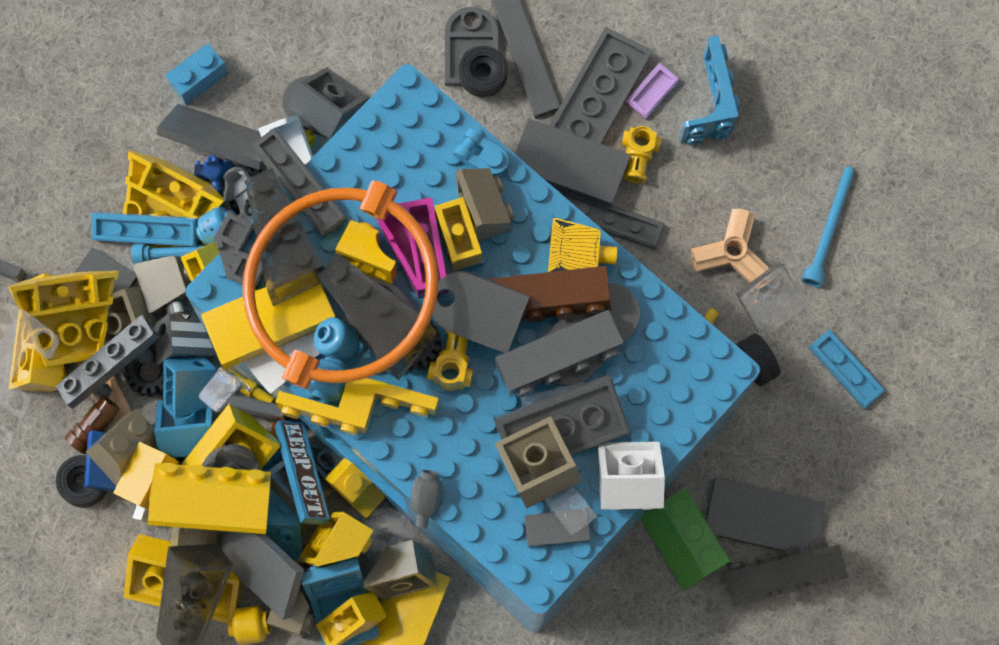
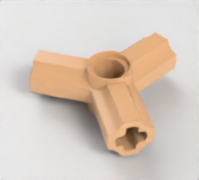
[690,209,772,288]

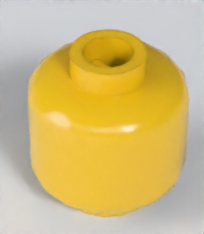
[227,606,271,645]

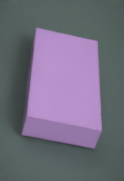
[625,63,680,120]

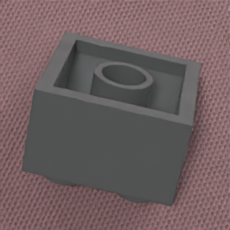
[287,67,369,139]

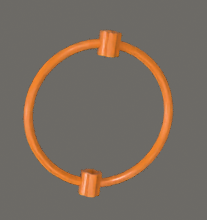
[243,180,438,390]

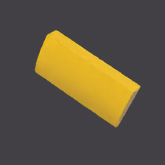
[201,267,335,370]
[363,571,451,645]

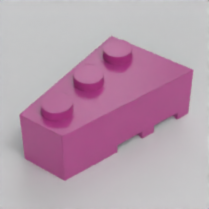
[374,198,449,299]

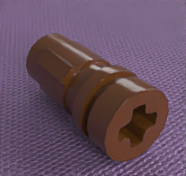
[65,396,120,454]

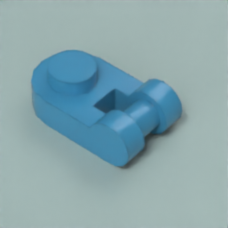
[453,128,508,177]

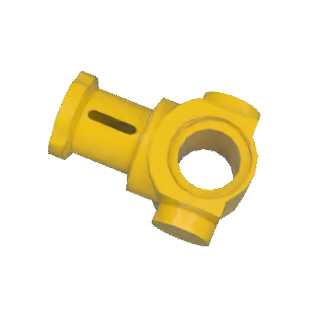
[621,126,662,184]
[428,330,473,391]

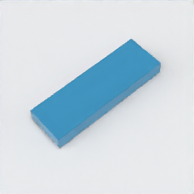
[809,329,885,410]

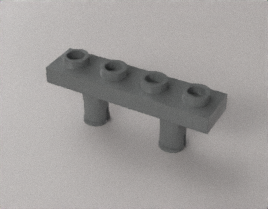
[56,315,159,409]

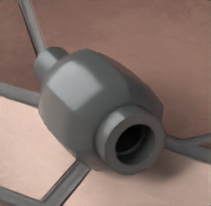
[411,470,443,528]

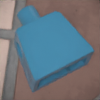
[163,357,229,419]

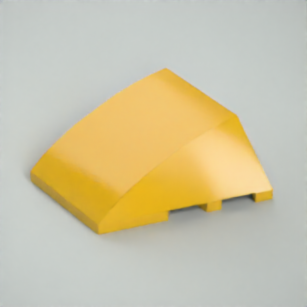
[123,150,225,248]
[8,271,119,367]

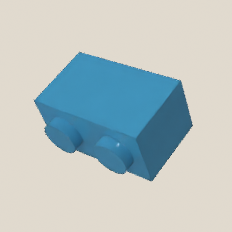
[165,43,228,105]

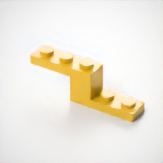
[275,378,439,436]

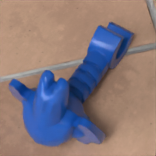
[194,155,235,208]

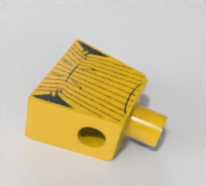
[548,218,617,272]

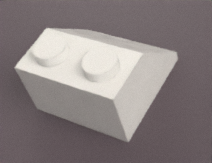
[598,442,665,510]

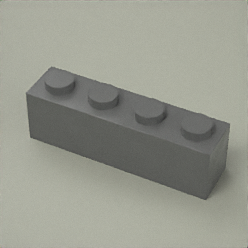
[495,310,624,398]

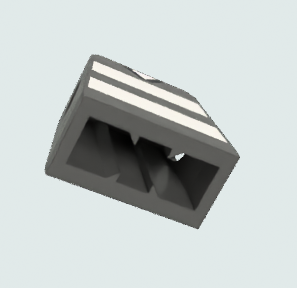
[154,301,216,366]

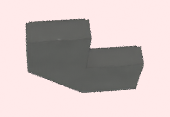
[214,211,269,291]

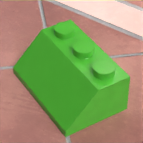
[641,488,732,591]

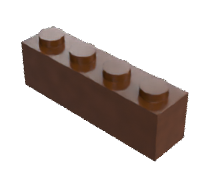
[488,266,611,323]

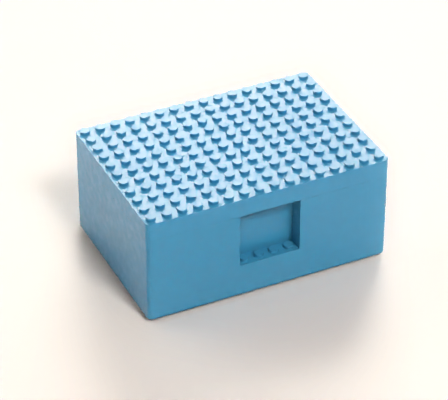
[185,64,760,633]

